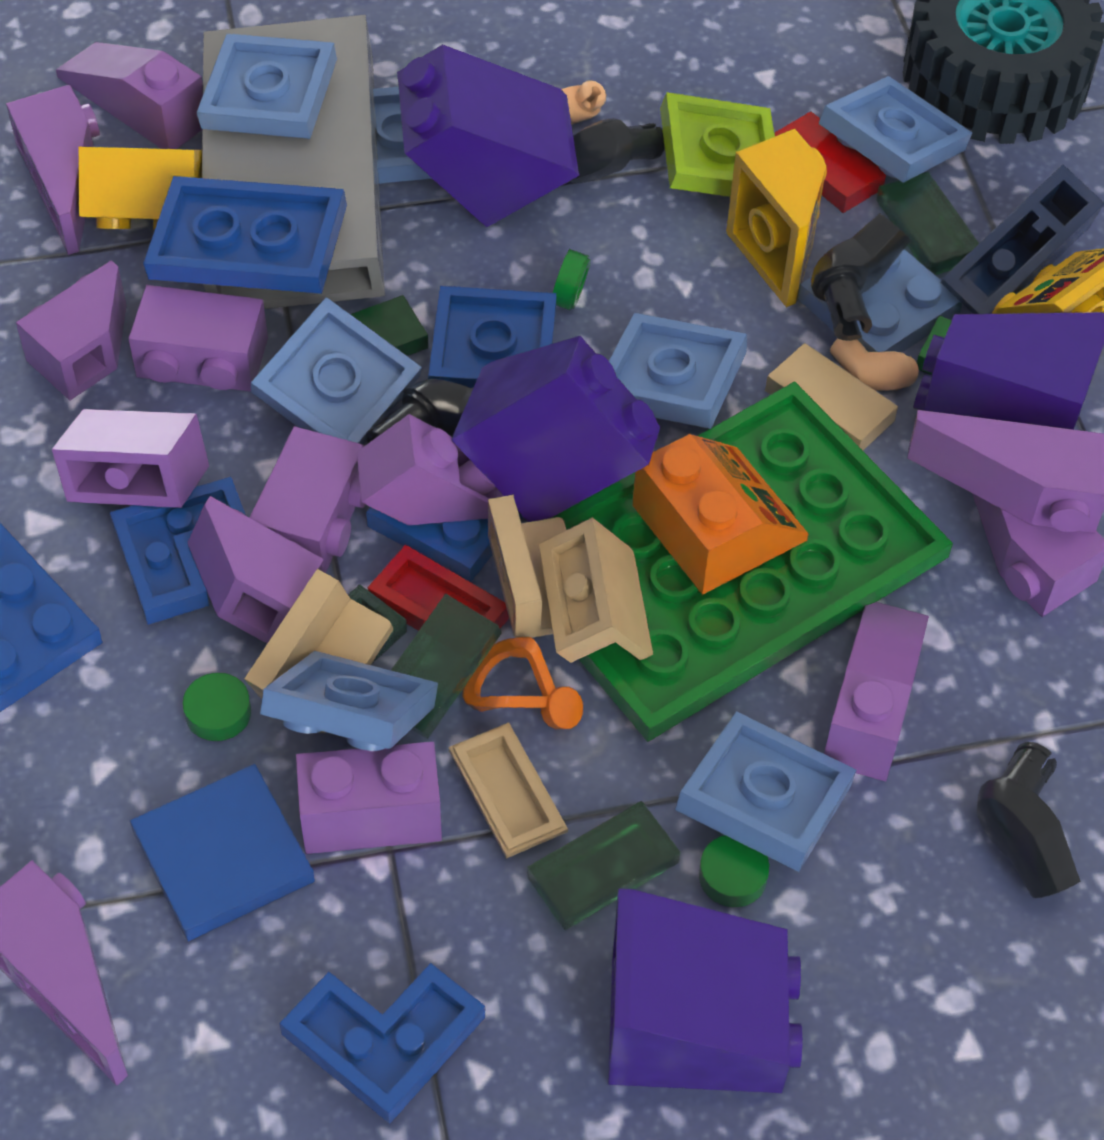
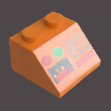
[632,434,809,595]

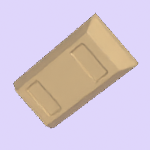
[449,722,568,859]

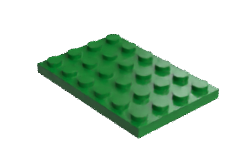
[552,381,953,742]

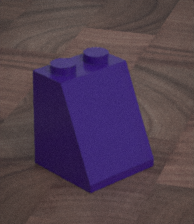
[397,44,579,227]
[913,312,1104,430]
[451,336,661,522]
[608,889,803,1093]

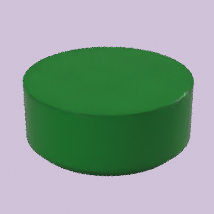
[553,249,591,310]
[183,673,251,741]
[699,835,770,907]

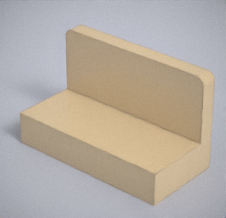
[488,495,566,638]
[539,518,653,663]
[244,569,393,733]

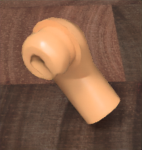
[561,80,606,125]
[830,338,919,391]

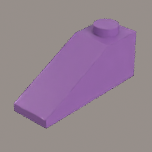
[56,42,203,149]
[6,84,100,255]
[907,410,1104,533]
[972,493,1104,617]
[824,602,929,782]
[0,860,128,1086]

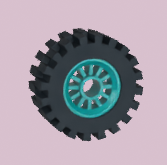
[903,0,1104,144]

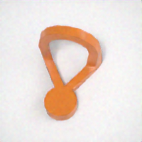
[462,637,583,729]

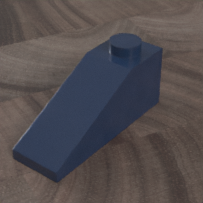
[940,164,1104,314]

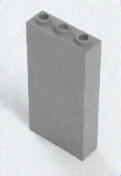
[202,15,385,309]

